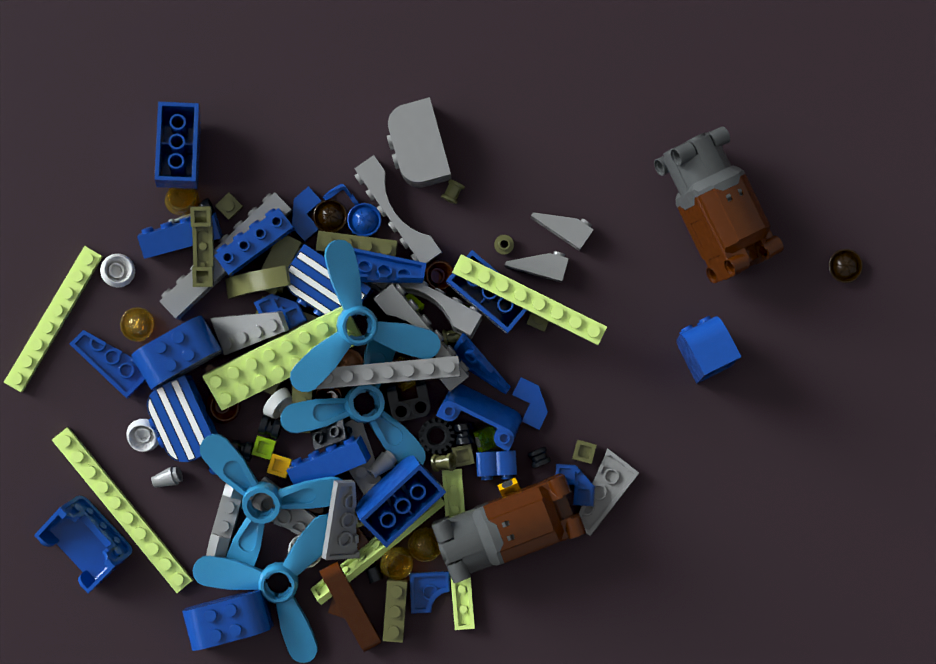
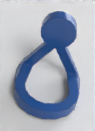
[323,184,359,205]

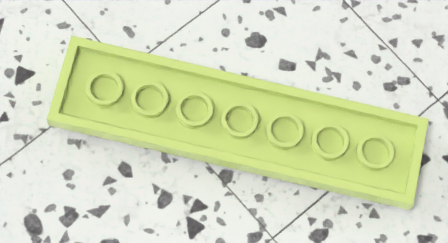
[202,306,362,411]

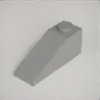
[530,212,594,251]
[505,251,569,283]

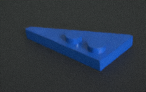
[453,333,511,395]

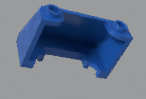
[436,384,522,452]
[34,495,132,594]

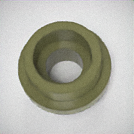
[494,235,514,255]

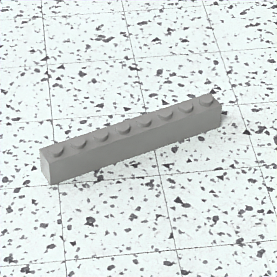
[159,192,293,319]
[298,356,461,391]

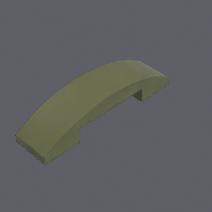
[190,206,214,287]
[225,265,291,299]

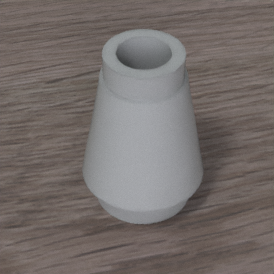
[367,450,397,478]
[151,466,183,488]

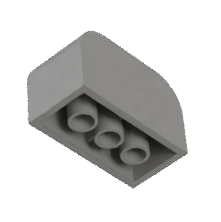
[387,97,451,188]

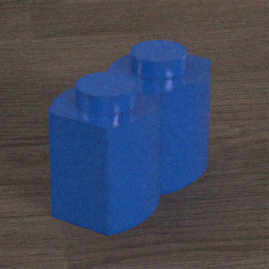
[476,450,517,480]

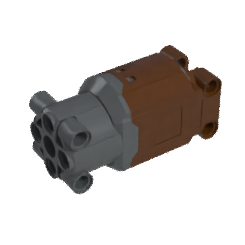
[654,126,784,283]
[432,473,586,583]

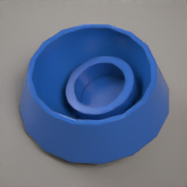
[347,203,382,237]

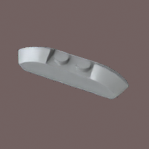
[206,483,243,558]

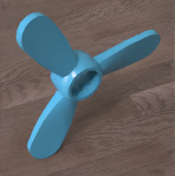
[290,240,441,392]
[280,339,426,465]
[200,434,342,566]
[193,514,328,663]

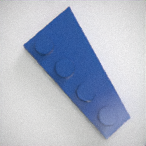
[353,248,426,283]
[69,330,146,399]

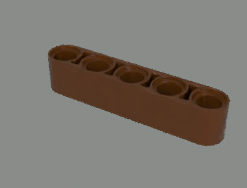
[319,561,382,653]

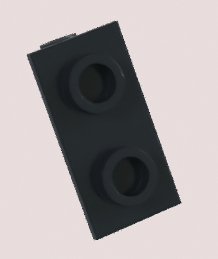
[311,420,353,451]

